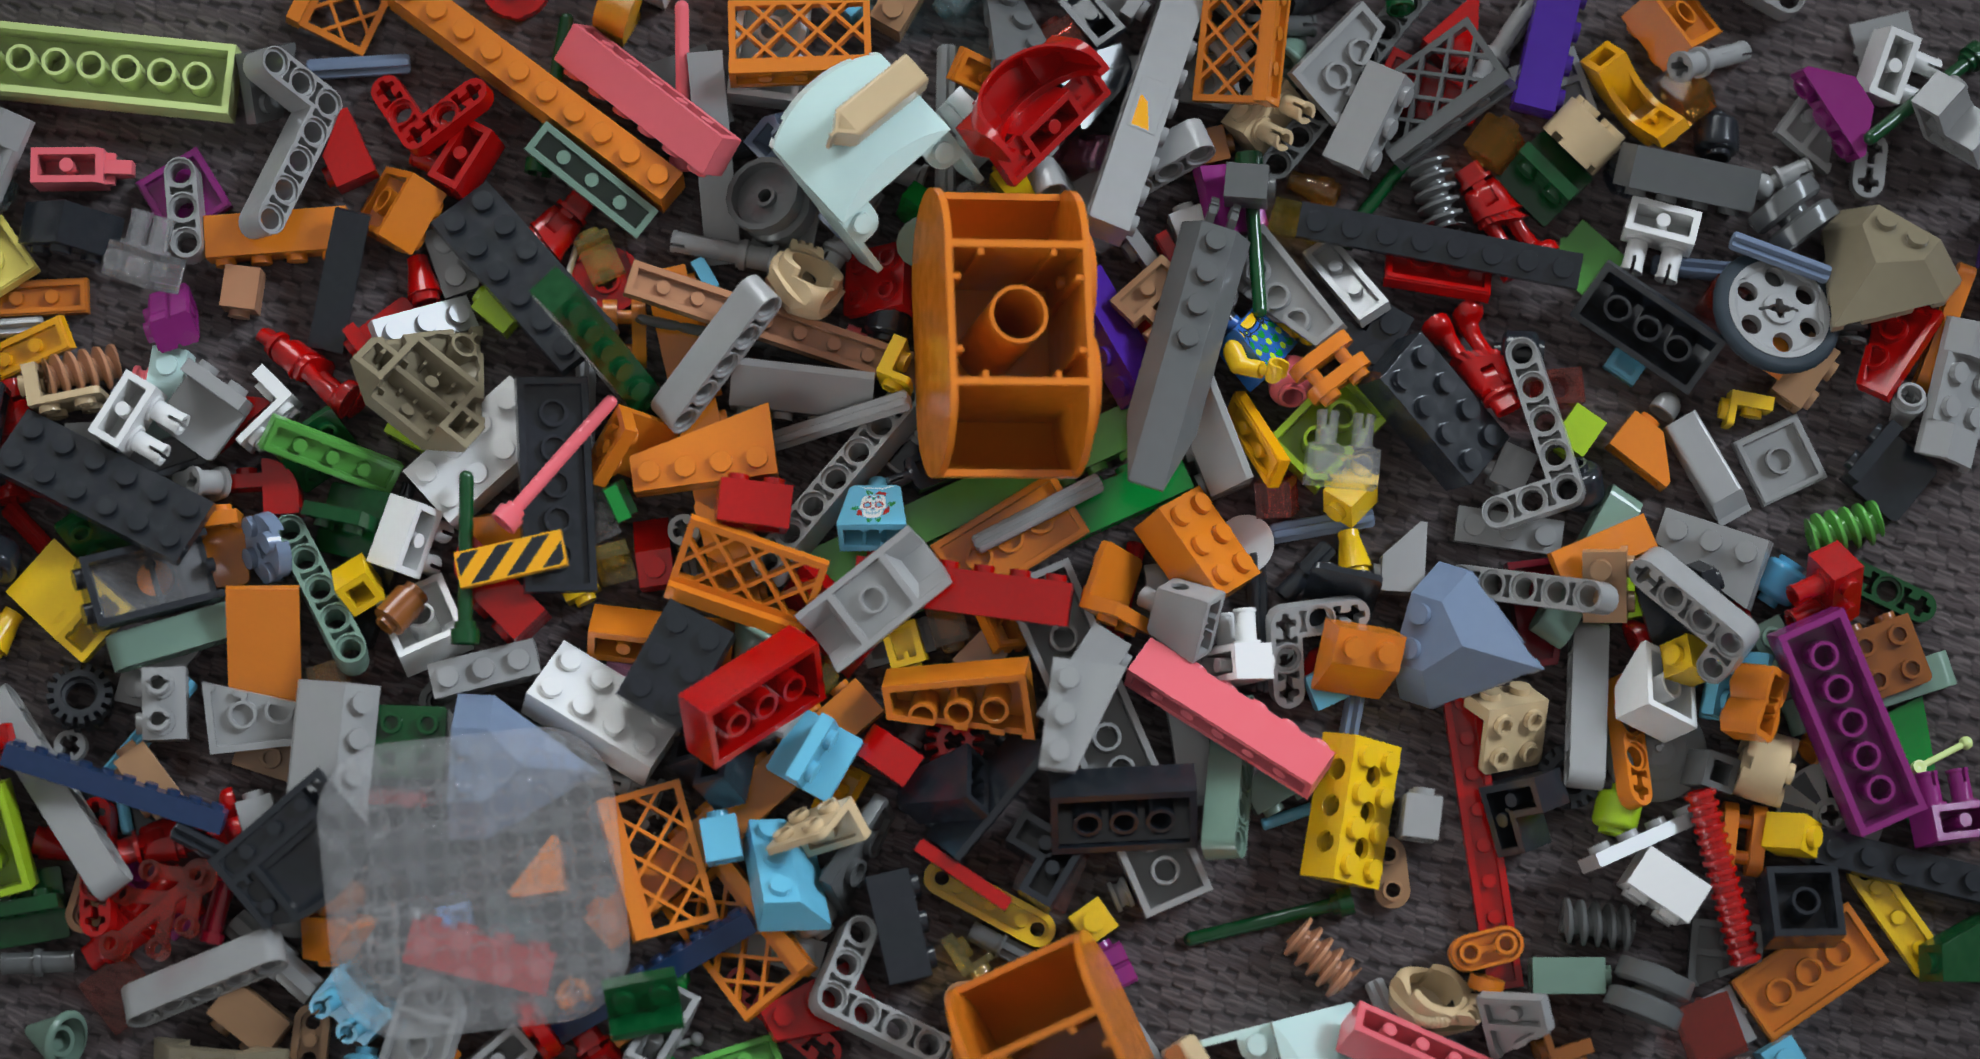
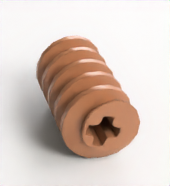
[41,344,122,394]
[1284,917,1362,998]

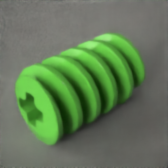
[1804,500,1885,552]

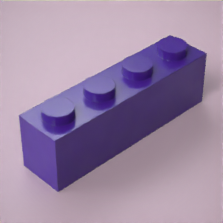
[1509,0,1587,120]
[1093,265,1147,410]

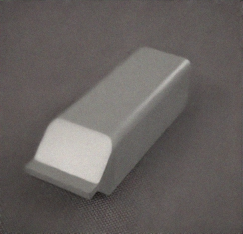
[1662,410,1752,526]

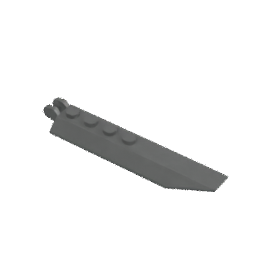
[1126,196,1250,492]

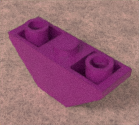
[1790,66,1874,163]

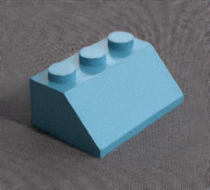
[743,819,831,932]

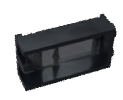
[70,528,225,634]

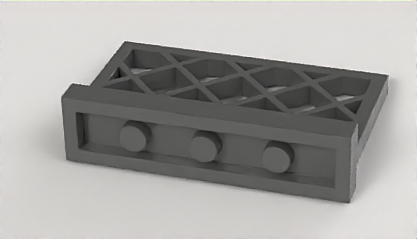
[1384,17,1518,171]

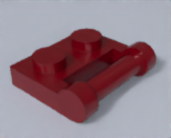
[196,871,234,946]

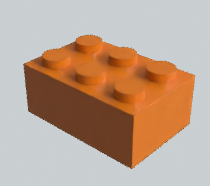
[1133,485,1261,599]

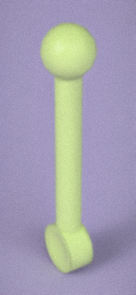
[1910,736,1973,774]

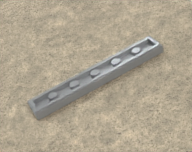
[687,50,740,266]

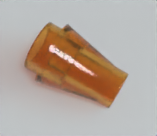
[1287,170,1342,207]

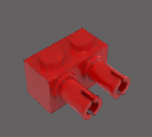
[409,118,505,201]
[714,472,794,535]
[1784,540,1864,626]

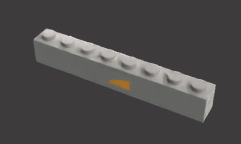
[1086,0,1203,247]

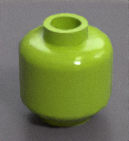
[1591,783,1642,837]

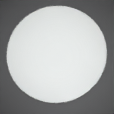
[1226,515,1274,570]

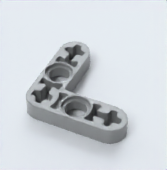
[1265,595,1370,709]

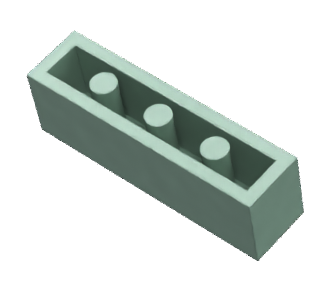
[524,121,659,239]

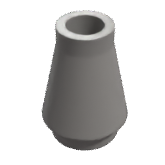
[1889,382,1927,429]

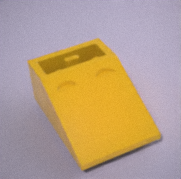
[6,538,136,663]

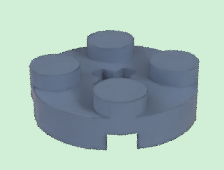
[241,511,292,585]

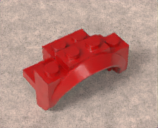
[956,35,1112,187]

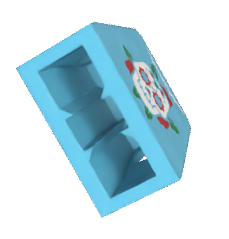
[837,476,907,551]

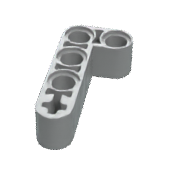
[1629,546,1760,684]

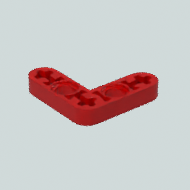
[371,75,494,157]

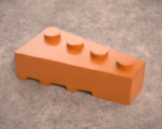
[629,402,779,498]
[881,656,1039,740]

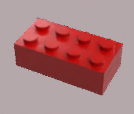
[678,624,826,770]

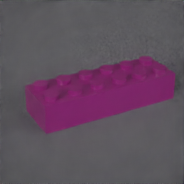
[1766,606,1927,837]

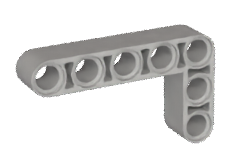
[238,46,342,239]
[1027,118,1216,209]
[1481,337,1586,531]
[808,915,953,1059]

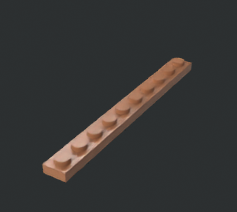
[623,259,915,386]

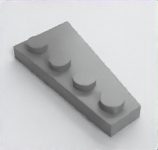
[1237,223,1348,348]

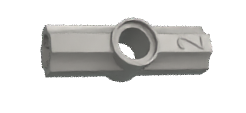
[223,909,325,1005]

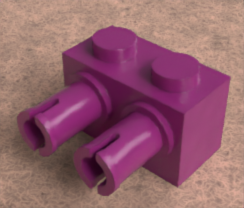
[1909,767,1980,848]

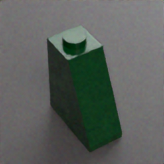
[1918,911,1980,983]

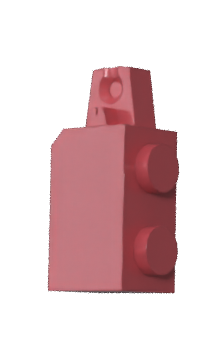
[30,147,136,192]

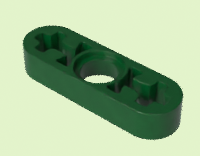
[1857,559,1937,624]

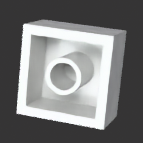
[1616,846,1712,927]

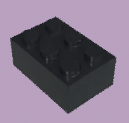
[616,598,736,734]
[865,867,938,986]

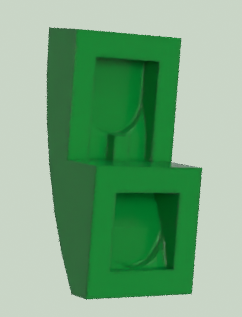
[601,479,638,523]

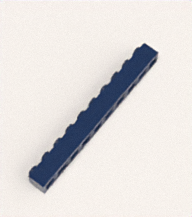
[0,739,229,835]
[550,906,758,1045]

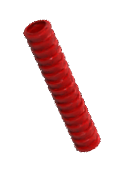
[1684,787,1762,967]

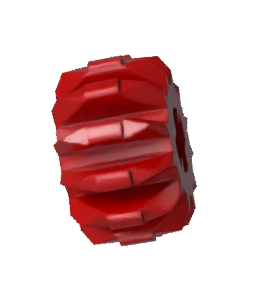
[924,723,985,762]

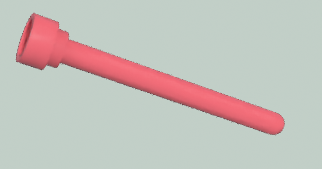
[669,0,690,172]
[491,395,617,534]

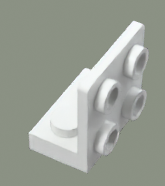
[235,364,303,454]

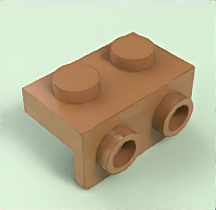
[1582,545,1635,623]

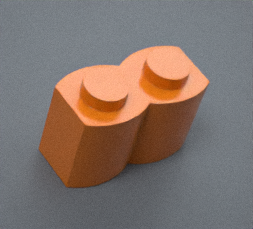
[1720,663,1790,743]

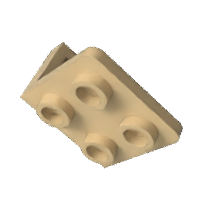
[17,361,110,421]
[1463,681,1549,775]
[766,796,871,858]

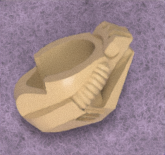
[767,238,845,320]
[1388,964,1481,1037]

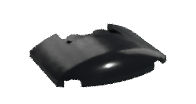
[207,767,375,929]

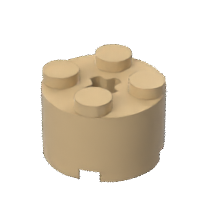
[1542,94,1626,176]
[1732,733,1799,809]

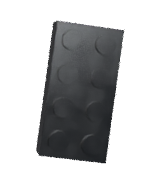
[1357,331,1510,491]

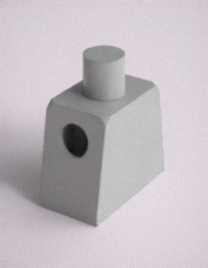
[1137,578,1226,663]

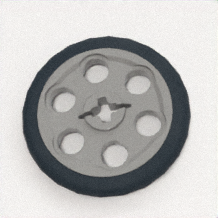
[1713,255,1840,374]

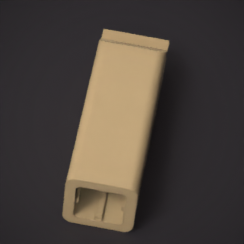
[826,54,929,149]
[1160,1035,1210,1059]

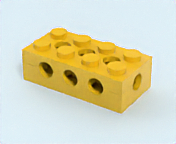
[1300,732,1402,890]

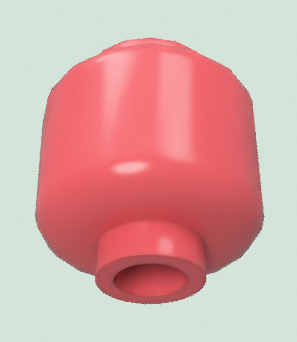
[1267,355,1313,408]

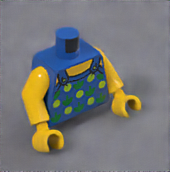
[1219,308,1312,392]

